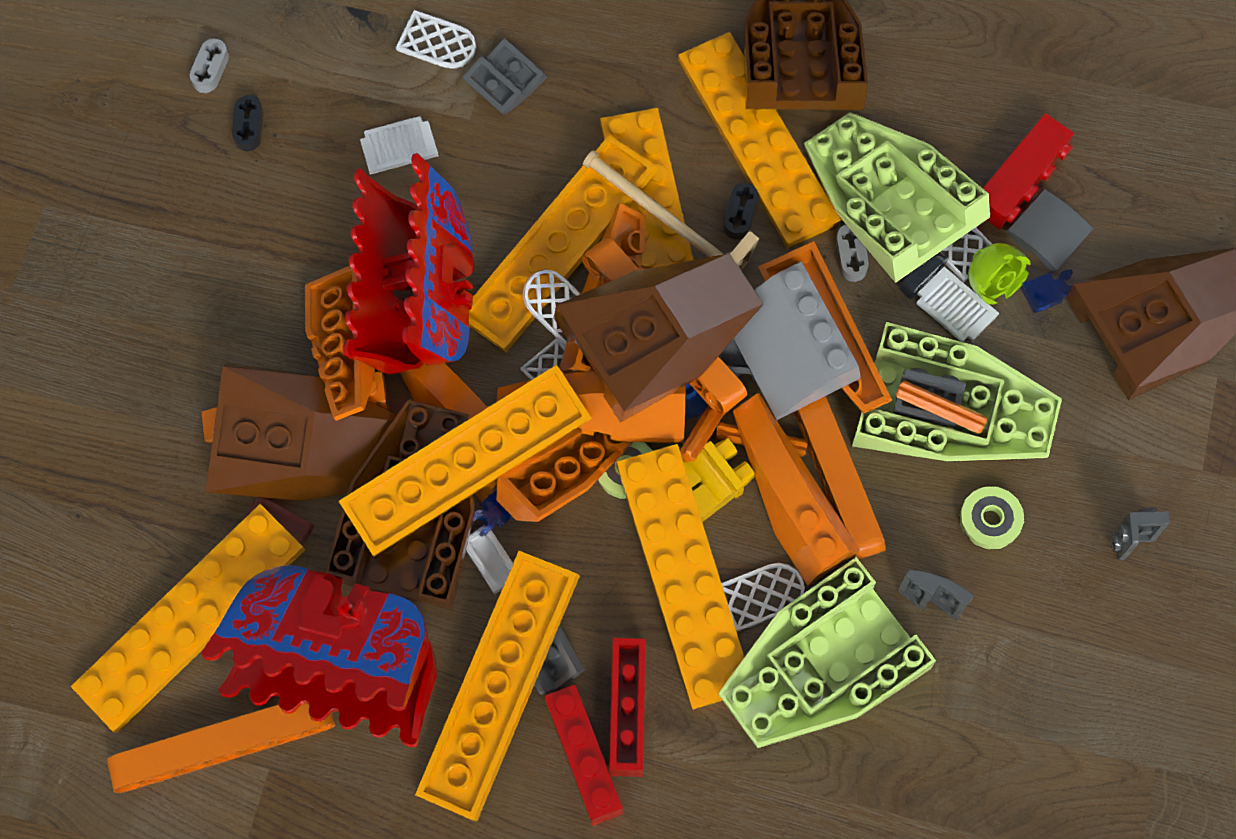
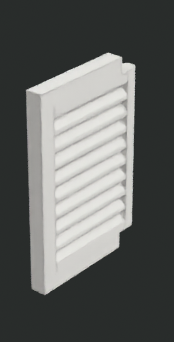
[360,116,438,175]
[916,267,999,342]

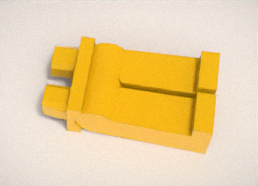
[683,438,755,522]

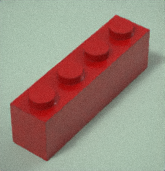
[983,113,1074,230]
[610,638,646,777]
[544,685,623,826]

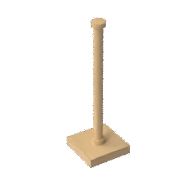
[583,150,759,271]

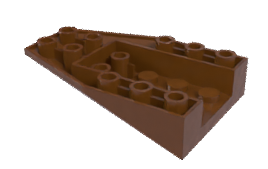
[744,0,868,110]
[1066,248,1236,401]
[553,253,763,423]
[205,363,397,501]
[325,400,475,611]

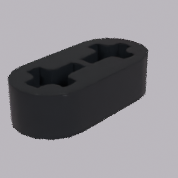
[232,95,263,151]
[724,183,758,240]
[899,252,948,299]

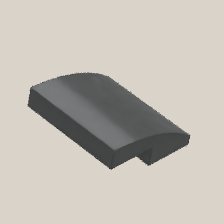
[462,38,548,115]
[1006,189,1094,272]
[898,570,974,621]

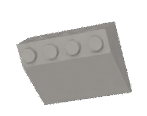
[734,261,861,420]

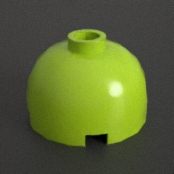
[968,243,1030,305]

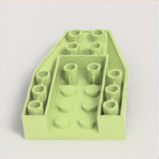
[804,112,990,283]
[852,322,1062,461]
[718,557,936,748]

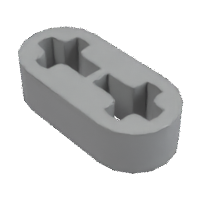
[189,39,229,93]
[836,225,869,282]

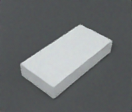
[466,524,513,595]

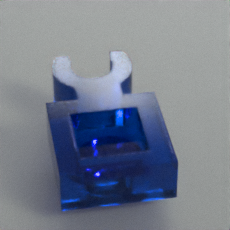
[1021,270,1073,313]
[472,490,513,537]

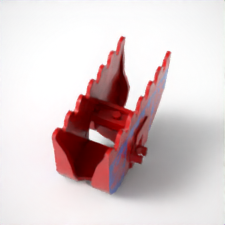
[343,153,475,375]
[201,565,437,748]

